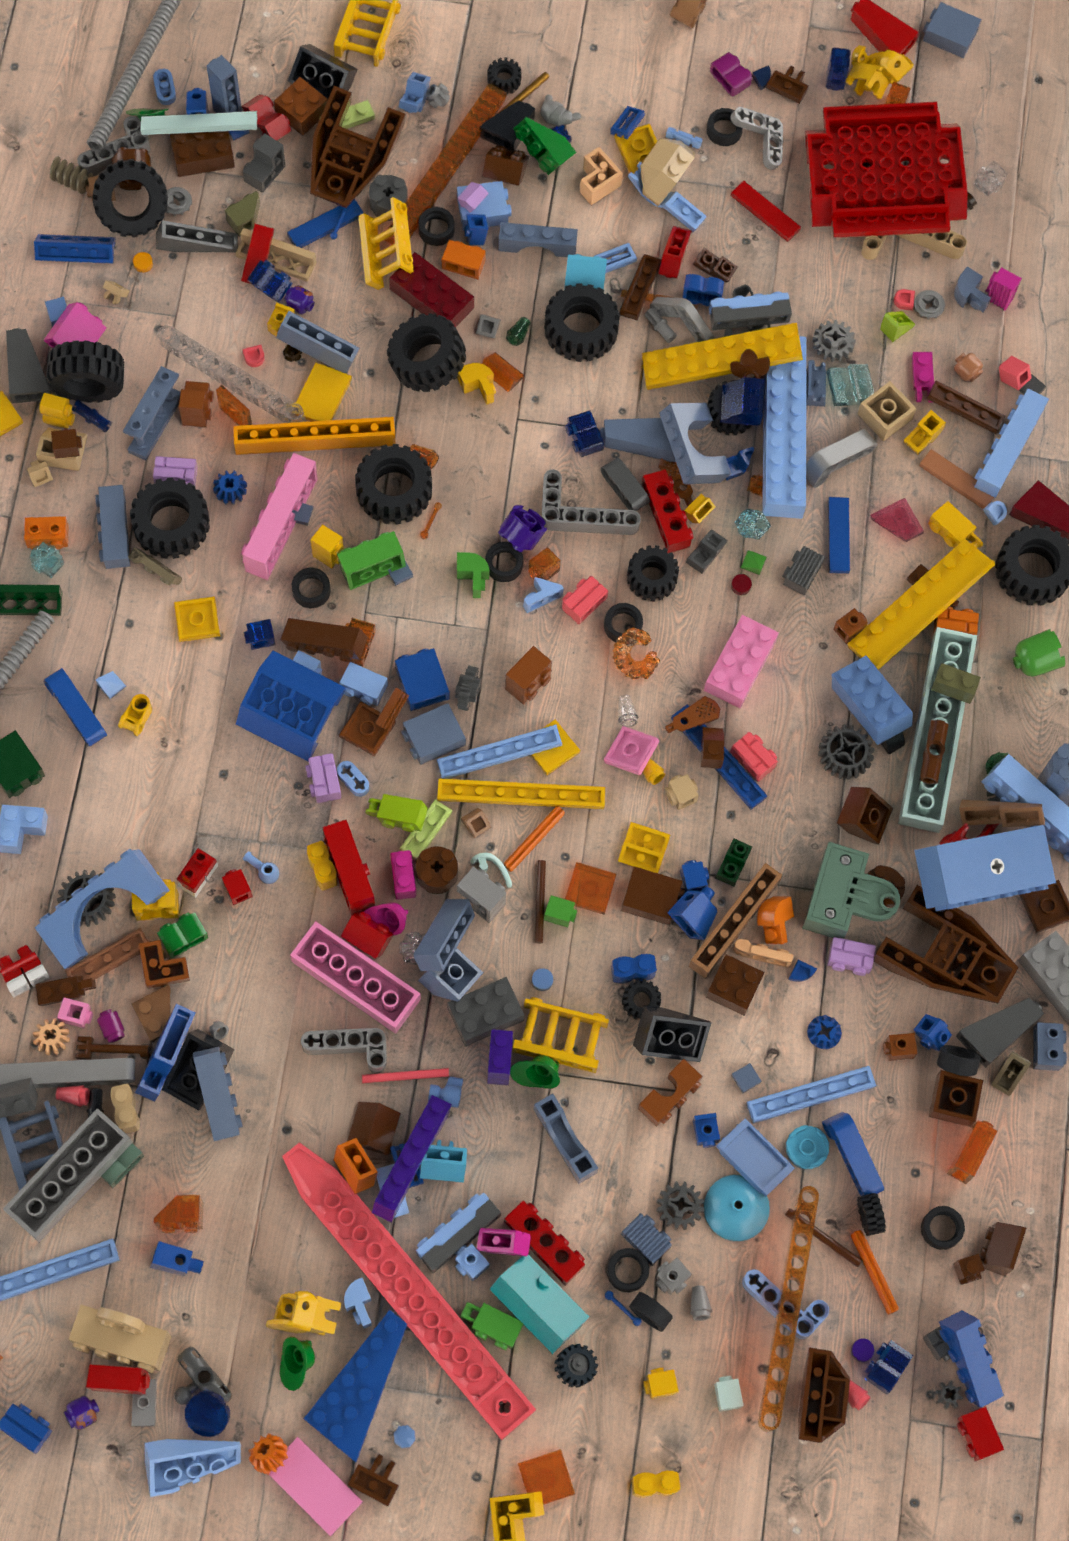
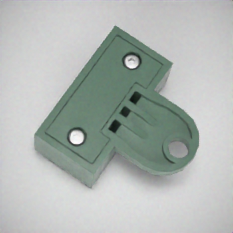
[802,842,900,939]

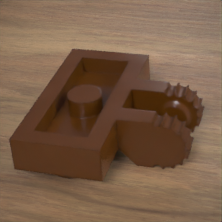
[766,66,809,104]
[348,1454,399,1507]

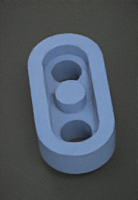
[153,69,176,105]

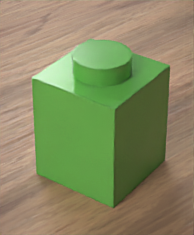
[544,895,578,928]

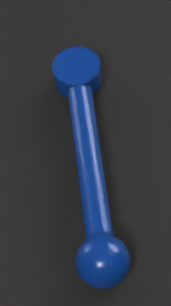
[330,206,349,240]
[605,1291,642,1326]

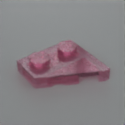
[870,498,924,542]

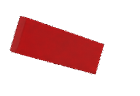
[241,224,275,286]

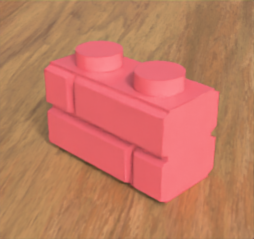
[562,576,608,624]
[730,732,778,782]

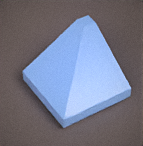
[96,671,126,699]

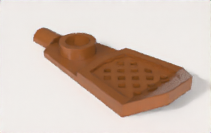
[658,458,693,507]
[665,696,721,733]

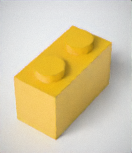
[310,524,344,569]

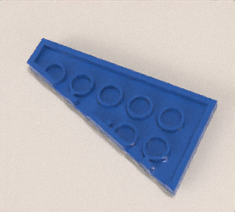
[304,1310,408,1463]

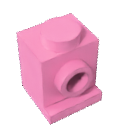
[57,998,93,1028]

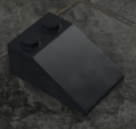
[633,1005,711,1062]
[162,1029,235,1111]

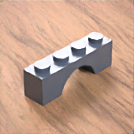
[498,222,578,257]
[533,1093,599,1184]

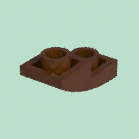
[693,247,738,283]

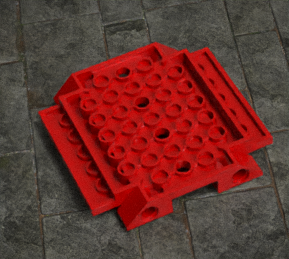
[805,102,967,238]

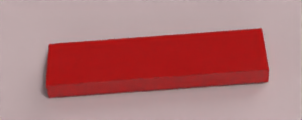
[731,181,801,242]

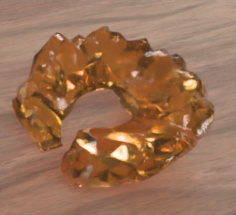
[612,627,660,679]

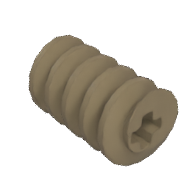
[50,156,93,194]

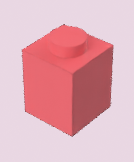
[998,355,1032,391]

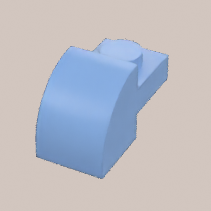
[344,1277,372,1329]

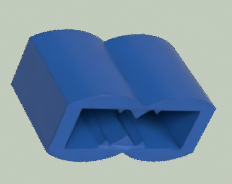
[682,274,724,307]
[611,954,657,984]

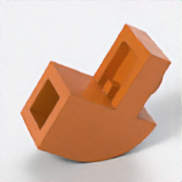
[757,896,794,944]

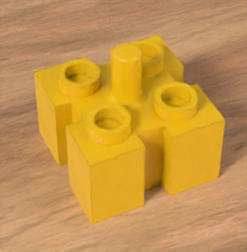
[131,872,180,921]

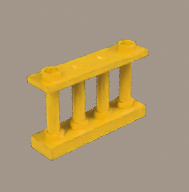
[334,0,401,67]
[358,197,413,290]
[512,997,609,1073]

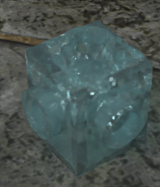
[734,509,771,540]
[29,542,64,578]

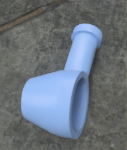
[243,851,279,884]

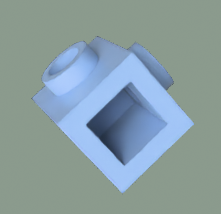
[455,1244,490,1281]

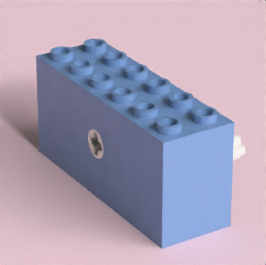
[914,825,1056,911]

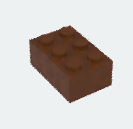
[170,131,235,177]

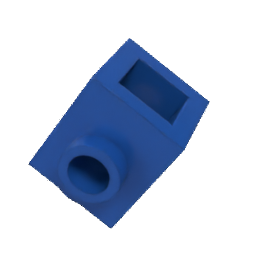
[680,860,709,893]

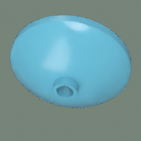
[704,1175,770,1241]

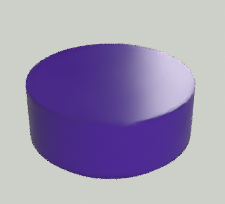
[851,1338,875,1362]

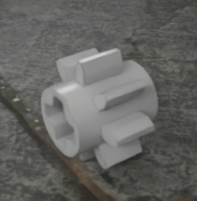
[426,83,450,108]

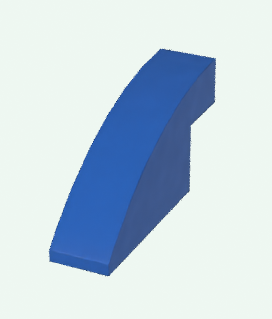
[135,1004,196,1102]

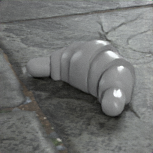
[540,95,581,126]

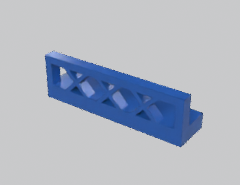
[34,234,116,263]

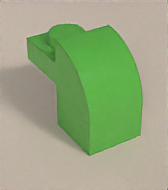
[457,552,489,598]

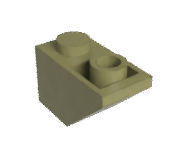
[225,191,260,237]

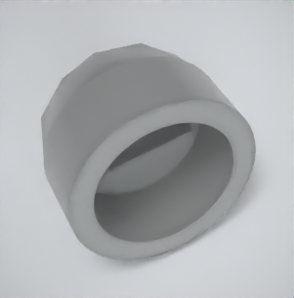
[209,1021,229,1040]

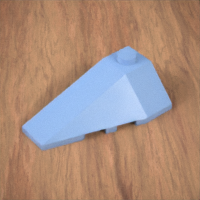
[144,1439,241,1497]

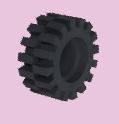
[487,57,522,95]
[622,979,661,1020]
[857,1193,886,1236]

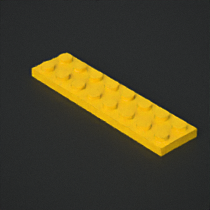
[642,322,803,390]

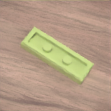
[400,799,452,861]

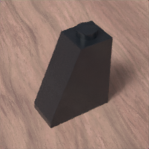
[480,100,535,152]

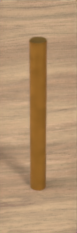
[494,72,550,116]

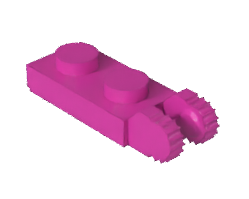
[912,352,934,403]

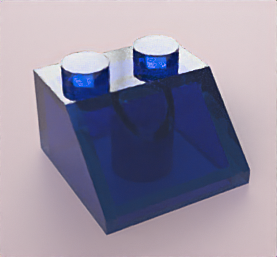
[720,377,765,426]

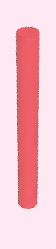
[362,1068,449,1083]

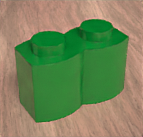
[157,912,208,958]

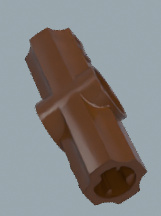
[919,720,949,785]

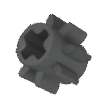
[934,1381,963,1410]

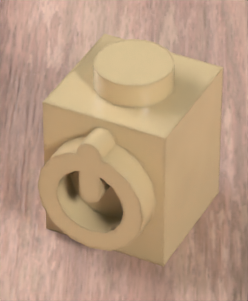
[664,774,699,810]

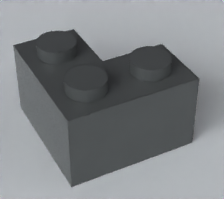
[243,133,286,193]

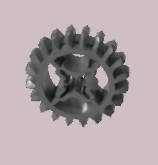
[818,724,874,780]
[57,870,116,927]

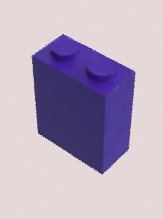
[487,1029,513,1086]

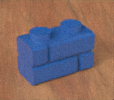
[0,1403,52,1454]

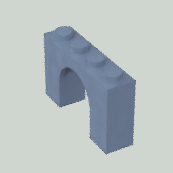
[659,403,731,484]

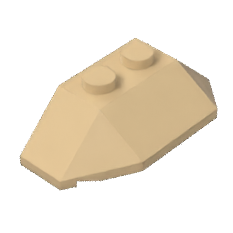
[640,138,695,206]

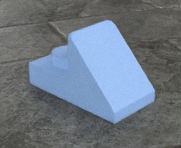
[523,577,564,613]

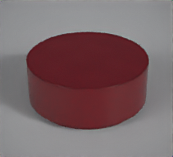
[731,574,752,595]

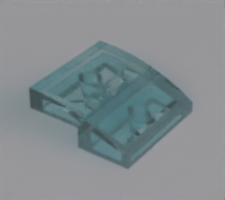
[826,364,874,406]

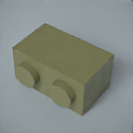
[931,663,981,704]

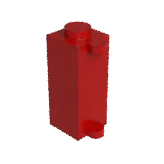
[86,1364,150,1395]

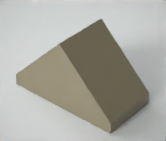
[991,1051,1031,1096]

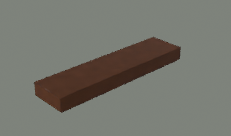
[619,254,662,321]
[927,380,1005,434]

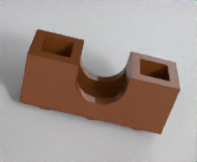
[638,1058,703,1127]

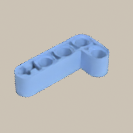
[742,1269,829,1339]

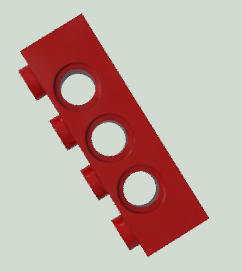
[642,469,694,553]
[504,1200,585,1286]

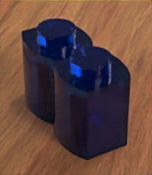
[247,260,293,303]
[565,410,604,457]
[864,1340,914,1395]

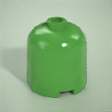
[1013,629,1066,677]

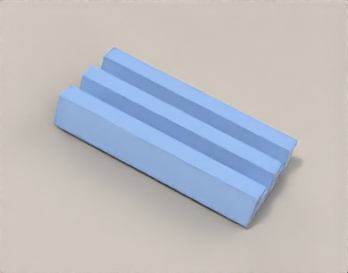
[595,243,637,273]

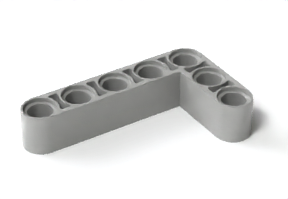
[542,469,641,535]

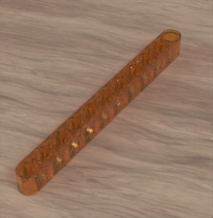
[384,84,507,245]
[758,1186,819,1432]

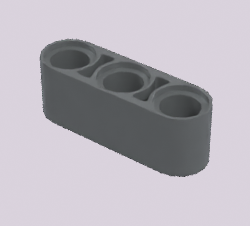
[600,457,650,511]

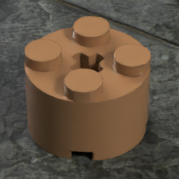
[670,0,707,28]

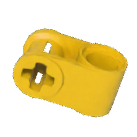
[118,694,153,736]

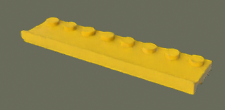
[847,539,995,670]

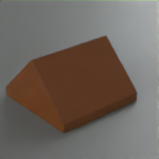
[347,1102,401,1155]

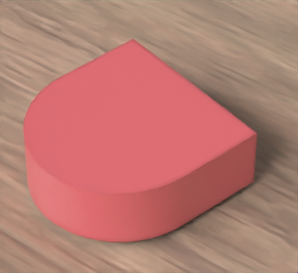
[894,289,915,311]
[242,345,265,367]

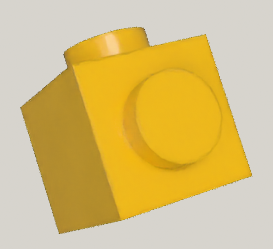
[643,1367,679,1399]

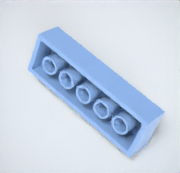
[981,754,1069,862]

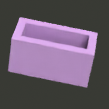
[457,182,489,212]

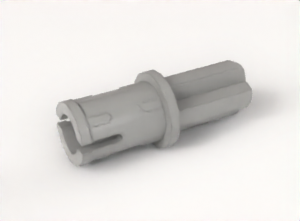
[645,308,677,343]

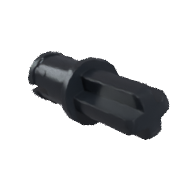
[86,1088,104,1118]

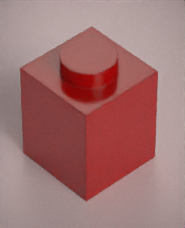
[222,869,253,905]

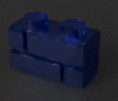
[825,48,851,91]

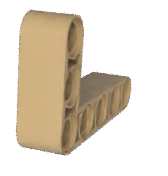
[861,230,967,260]

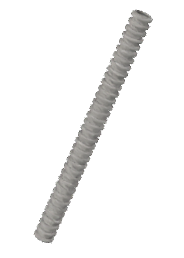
[87,0,182,151]
[0,611,54,692]

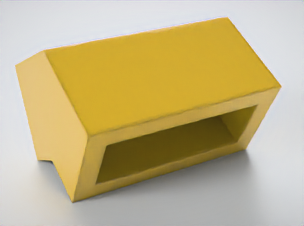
[684,494,715,524]

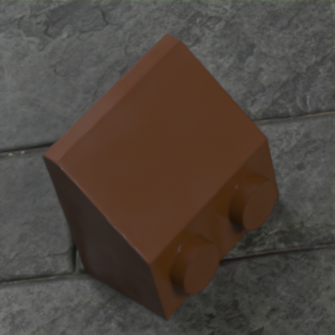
[837,787,893,845]
[979,1222,1027,1276]

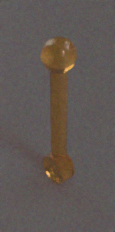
[420,502,442,539]

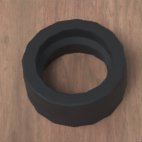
[707,108,743,146]
[418,207,455,246]
[485,542,524,582]
[291,567,331,609]
[604,603,643,644]
[937,1045,980,1076]
[921,1206,965,1250]
[607,1248,650,1293]
[629,1292,673,1332]

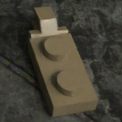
[128,547,182,586]

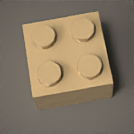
[857,381,916,442]

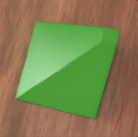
[741,550,767,575]

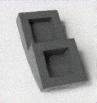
[686,529,728,574]

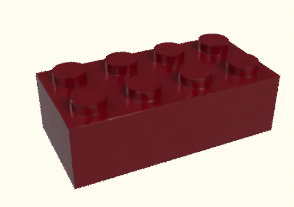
[389,252,474,327]

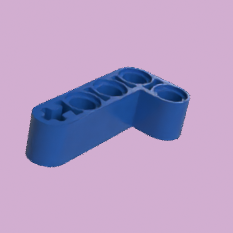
[43,668,107,747]
[822,1112,884,1196]

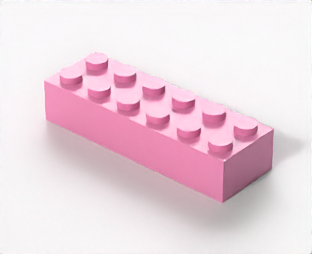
[241,453,318,580]
[290,921,421,1034]

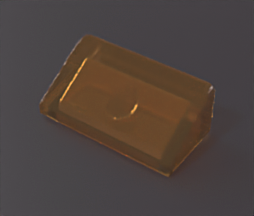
[482,352,525,392]

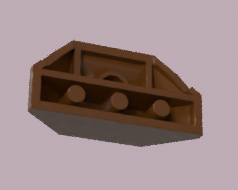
[798,1347,850,1443]

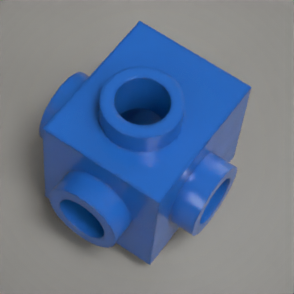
[913,1014,952,1051]

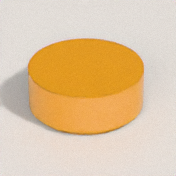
[133,252,153,273]

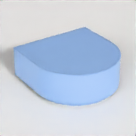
[983,501,1007,526]

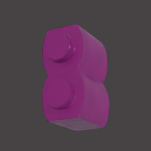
[710,52,752,97]

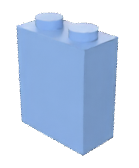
[457,181,512,230]

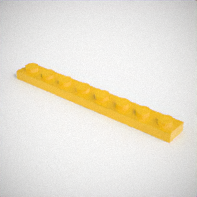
[437,779,605,809]

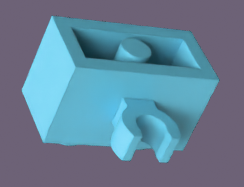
[420,1140,467,1183]

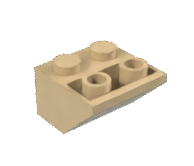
[36,428,88,471]

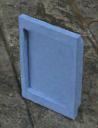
[716,1118,795,1197]

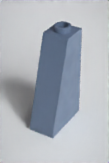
[600,418,676,462]

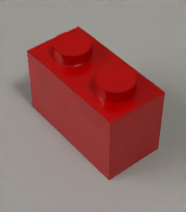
[340,912,394,959]
[957,1406,1005,1462]

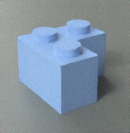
[0,805,48,854]

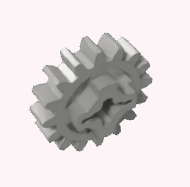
[812,320,856,362]

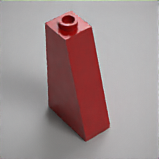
[851,0,919,55]

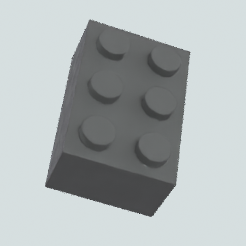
[447,977,524,1047]

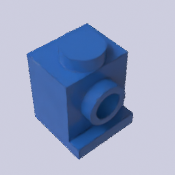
[464,214,488,245]
[693,1113,720,1148]

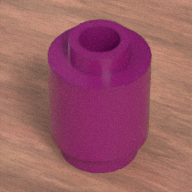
[97,1009,125,1043]

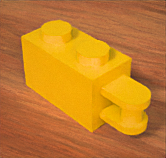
[928,501,983,548]

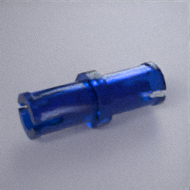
[72,400,112,432]

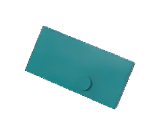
[490,1255,589,1354]

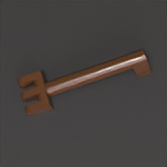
[75,1036,151,1060]

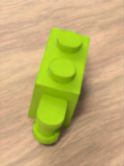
[365,794,428,832]

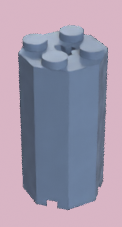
[1037,743,1069,807]

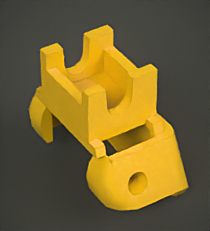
[845,45,914,100]
[266,1291,341,1336]

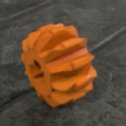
[249,1433,288,1475]

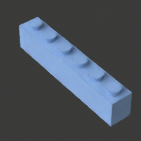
[974,389,1049,498]

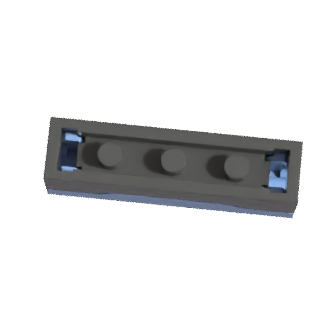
[709,291,792,330]
[416,1193,501,1274]

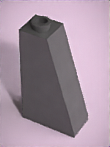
[6,328,51,403]
[956,998,1044,1068]

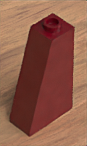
[1009,480,1069,540]

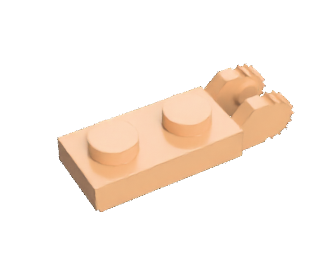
[733,939,794,968]

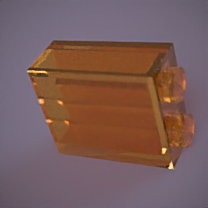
[947,1120,998,1184]

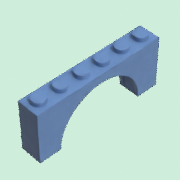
[35,849,170,969]

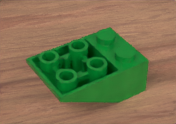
[514,117,577,175]

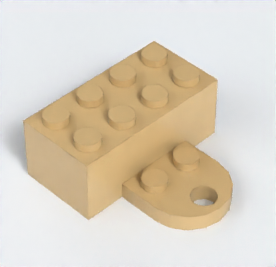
[68,1305,172,1374]

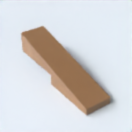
[959,799,1045,828]

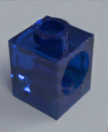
[244,619,276,650]

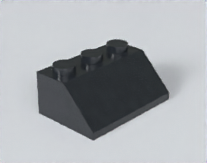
[288,44,358,99]

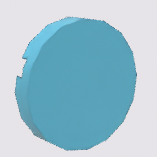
[786,1125,829,1169]

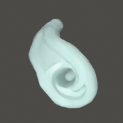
[470,853,512,888]

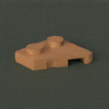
[132,984,171,1043]

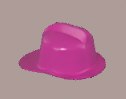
[364,903,408,936]

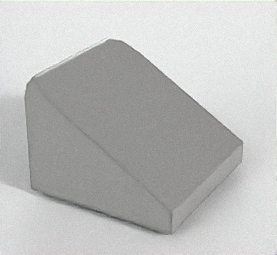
[476,314,501,339]

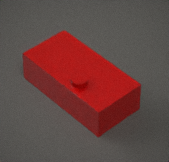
[322,819,375,916]

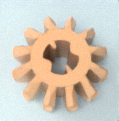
[33,1018,70,1056]

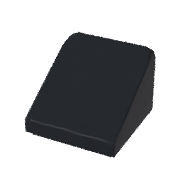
[881,731,905,754]

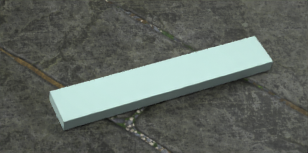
[140,111,257,135]

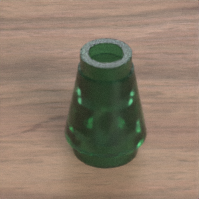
[506,317,531,346]

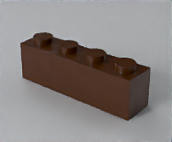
[280,618,368,660]

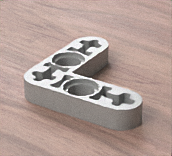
[730,107,783,170]
[650,297,714,342]

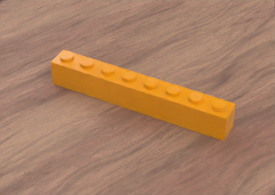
[233,417,396,455]

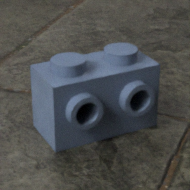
[1033,1022,1067,1071]

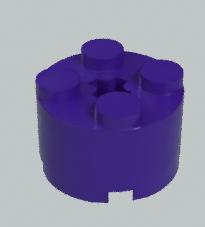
[498,505,547,552]

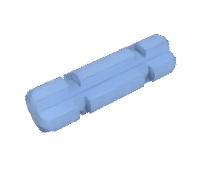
[666,127,703,149]

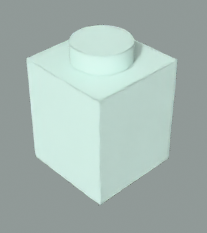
[714,1376,744,1412]

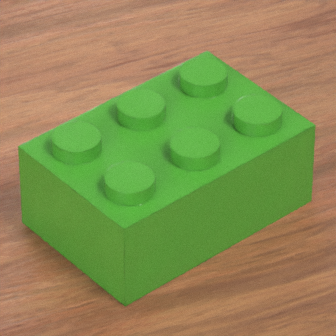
[337,531,406,590]

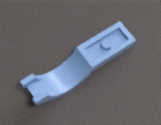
[628,162,707,232]

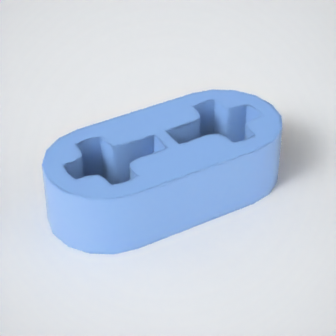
[337,761,370,797]

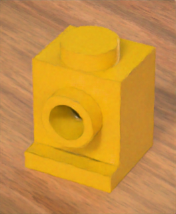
[267,302,295,336]

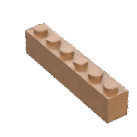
[689,863,783,979]

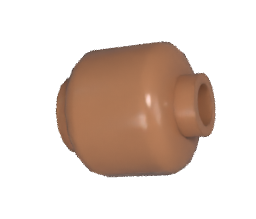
[954,353,983,382]

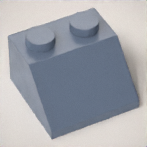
[418,948,483,1002]

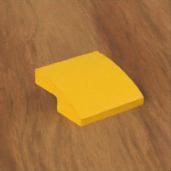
[618,822,671,873]

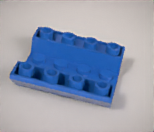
[236,650,346,762]

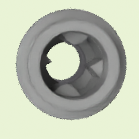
[690,1285,712,1321]

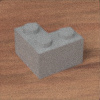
[457,866,506,923]

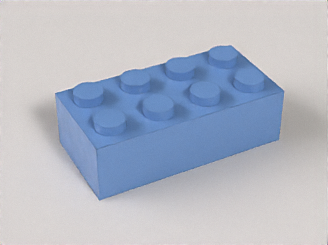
[832,656,913,745]

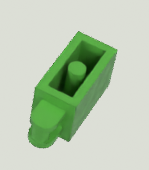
[460,1302,524,1351]

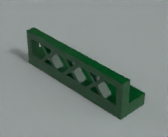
[0,584,63,616]

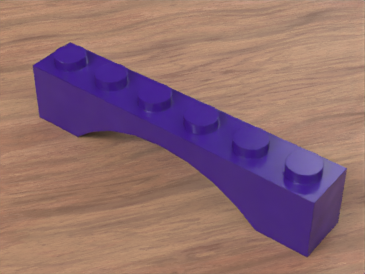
[372,1095,452,1223]

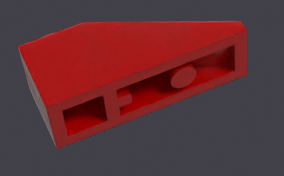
[659,226,692,279]

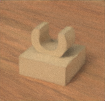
[103,280,130,304]
[27,460,53,487]

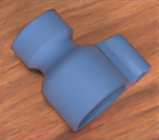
[428,1077,463,1108]

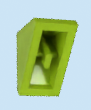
[880,311,915,342]

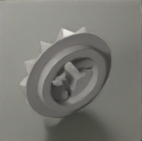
[166,187,192,216]
[914,290,945,319]

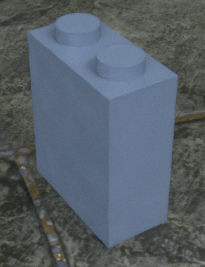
[922,2,982,59]
[401,703,466,765]

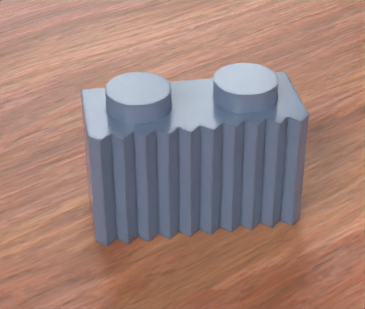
[621,1213,672,1266]

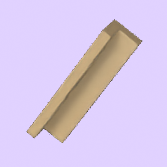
[235,228,316,282]

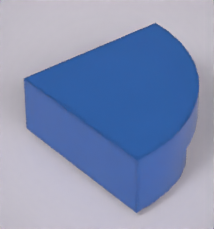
[788,960,817,982]

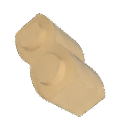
[111,1084,140,1134]

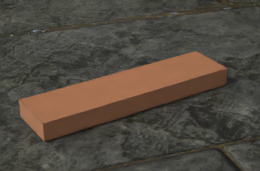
[919,449,994,509]
[65,928,148,980]

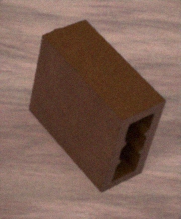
[621,866,685,926]

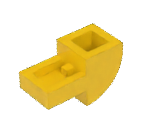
[904,410,946,455]

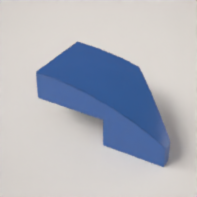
[726,447,754,480]

